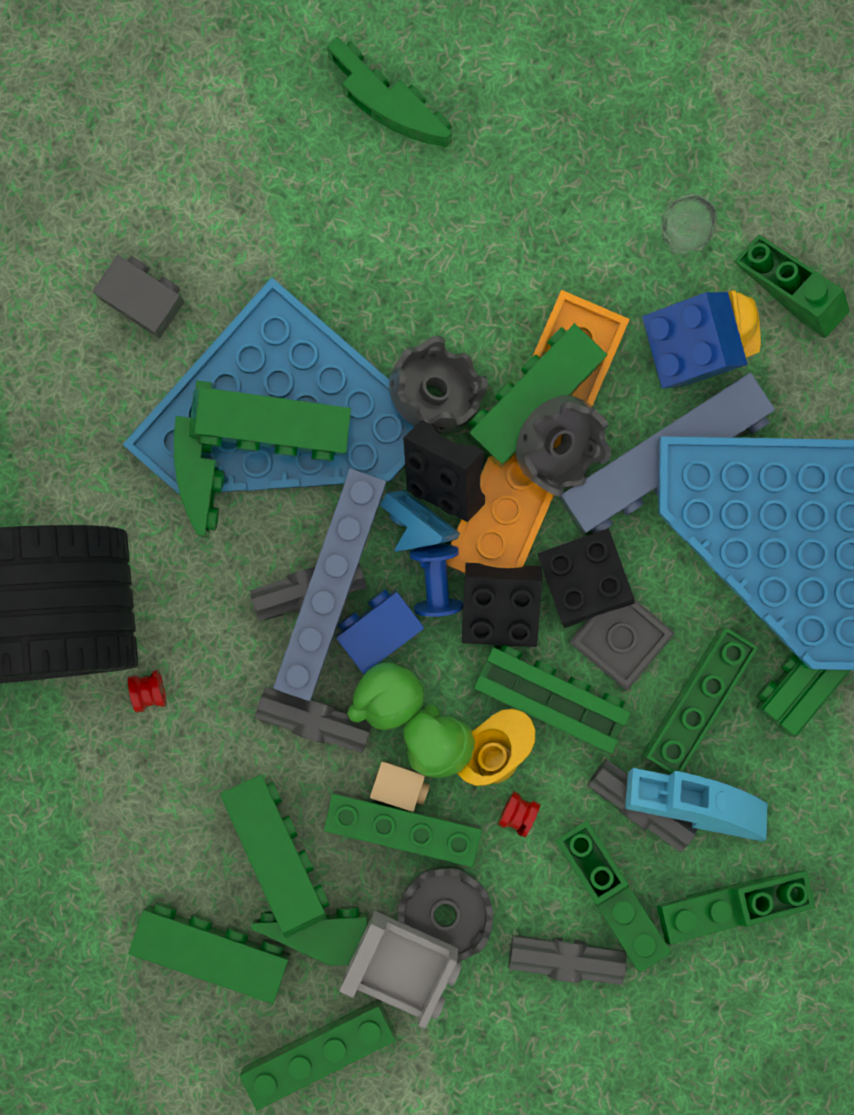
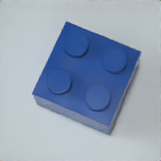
[642,292,748,389]

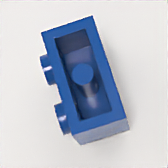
[336,589,424,674]

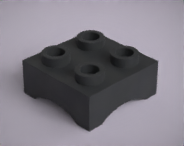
[403,420,485,522]
[537,528,635,628]
[462,562,542,647]

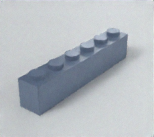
[559,372,775,535]
[273,469,386,701]

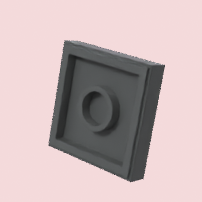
[569,600,675,691]

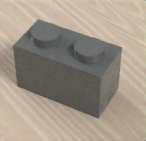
[92,254,184,339]

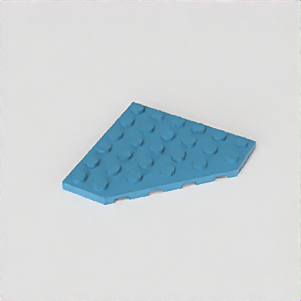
[122,277,414,495]
[658,436,854,670]

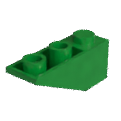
[734,234,850,338]
[252,906,368,966]

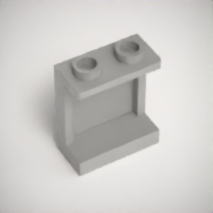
[339,911,462,1029]

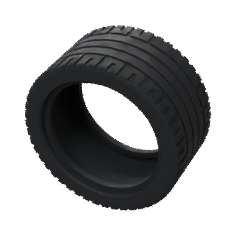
[0,525,139,684]

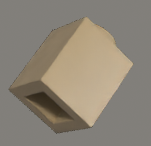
[370,760,430,812]

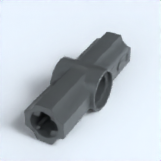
[249,563,367,621]
[255,687,372,753]
[587,759,698,852]
[508,935,627,985]

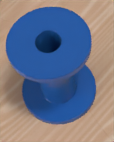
[409,544,463,617]

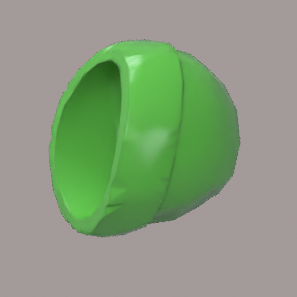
[347,662,424,730]
[403,704,475,778]

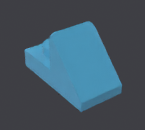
[380,490,460,552]

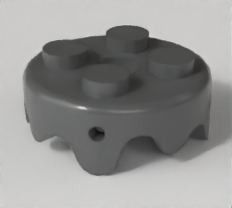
[389,336,488,434]
[516,395,611,496]
[398,867,493,963]

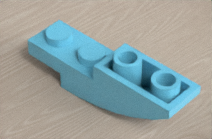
[625,768,768,842]

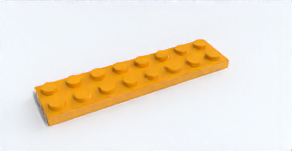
[446,290,630,574]

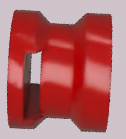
[127,670,167,713]
[497,791,541,838]

